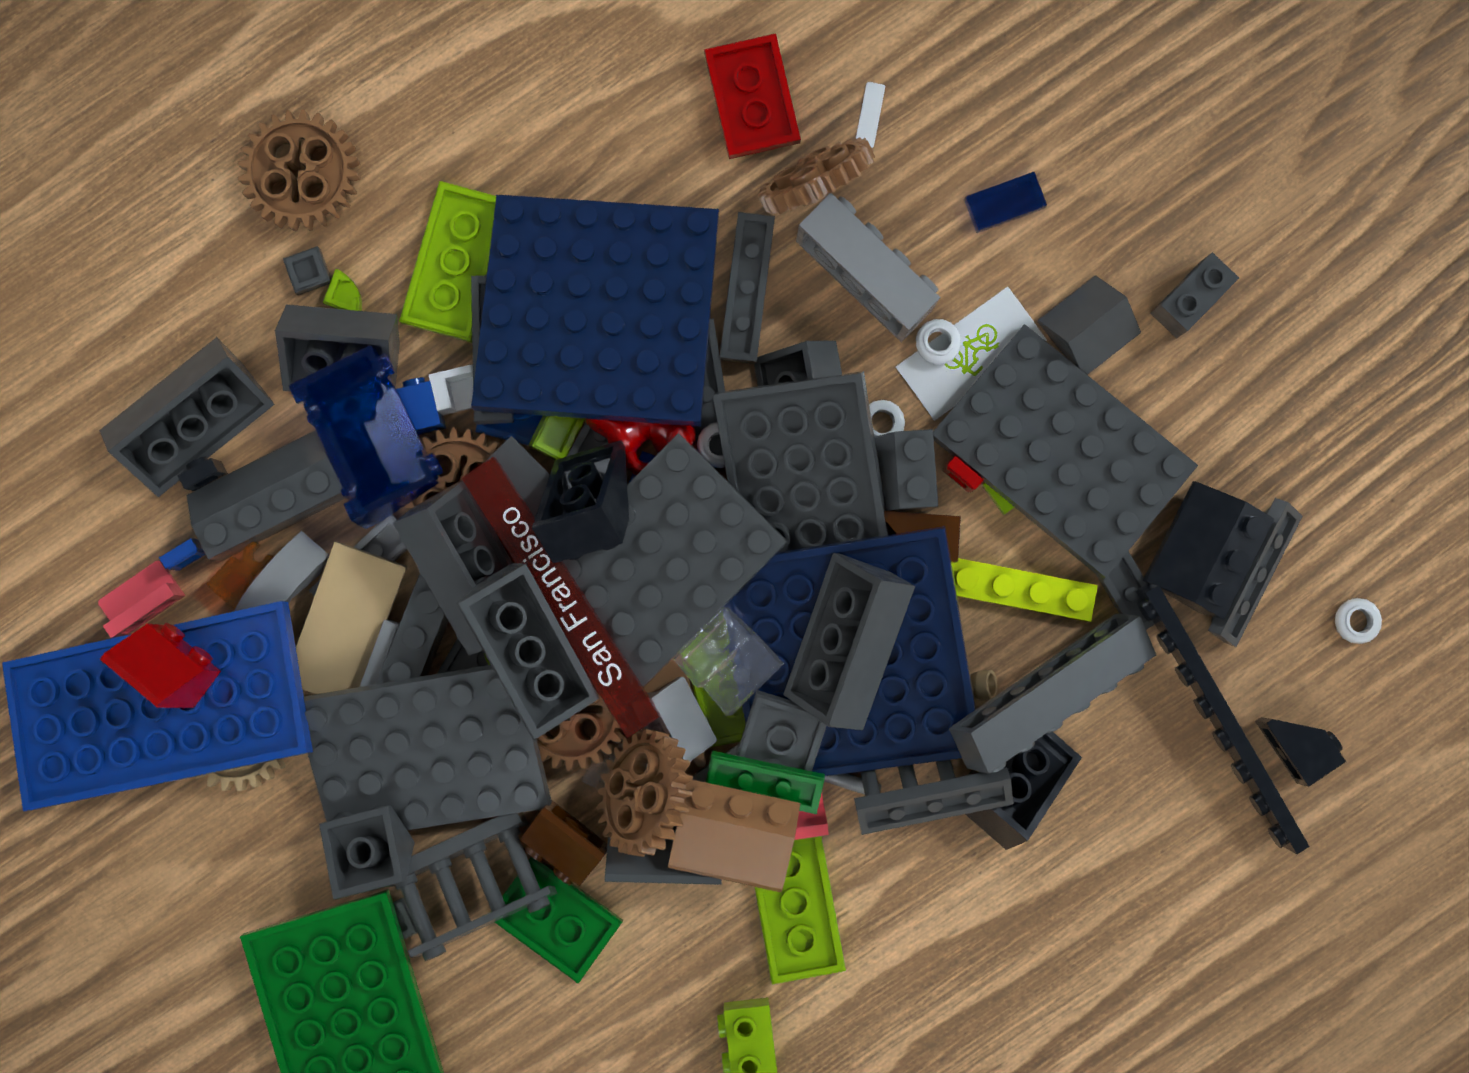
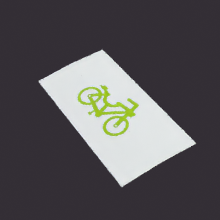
[896,287,1047,421]

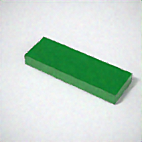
[706,751,825,814]

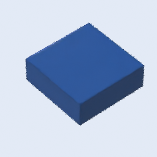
[159,538,206,571]

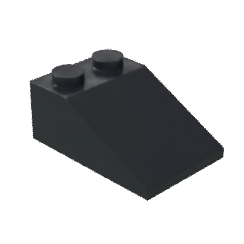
[532,440,629,563]
[965,732,1082,850]

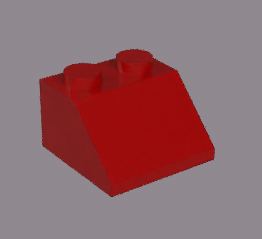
[100,623,221,708]

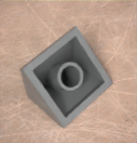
[1037,275,1141,375]
[319,805,415,900]

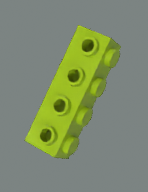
[717,997,777,1073]

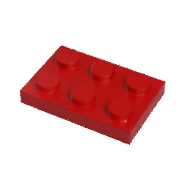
[704,33,801,159]

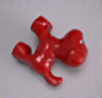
[585,419,696,476]

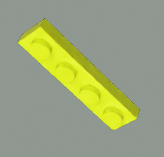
[952,558,1098,622]

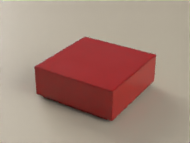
[943,456,984,493]

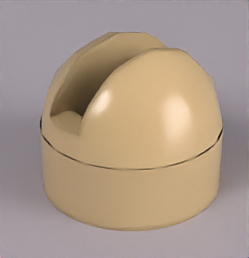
[970,670,997,700]

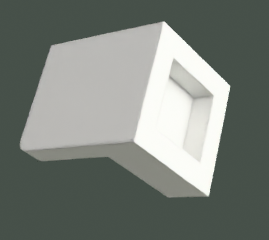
[429,365,473,415]

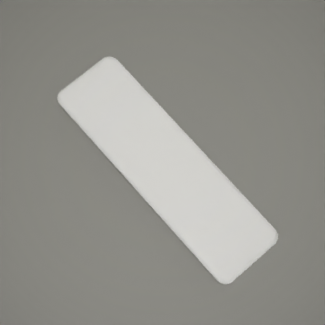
[856,82,885,148]

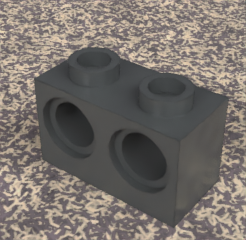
[1150,252,1239,339]

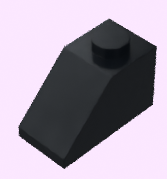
[1255,717,1346,787]

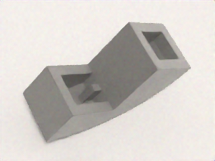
[235,531,329,611]

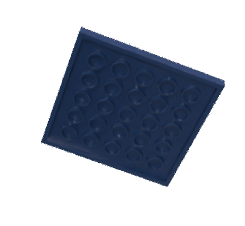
[471,194,719,427]
[724,526,976,776]

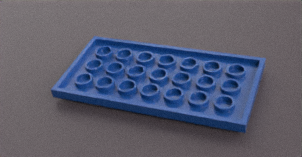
[2,601,313,811]

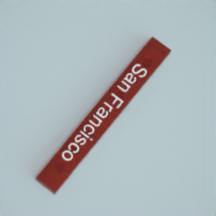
[461,457,661,738]

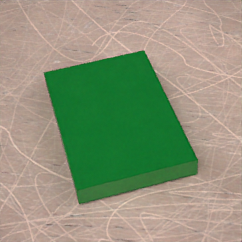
[491,857,623,984]

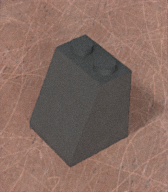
[874,429,938,513]

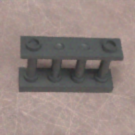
[854,760,1014,835]
[388,812,558,961]

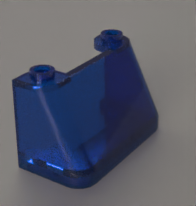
[288,345,443,529]

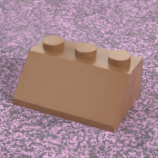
[667,780,801,893]

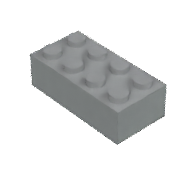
[796,193,941,343]

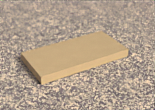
[296,541,407,694]

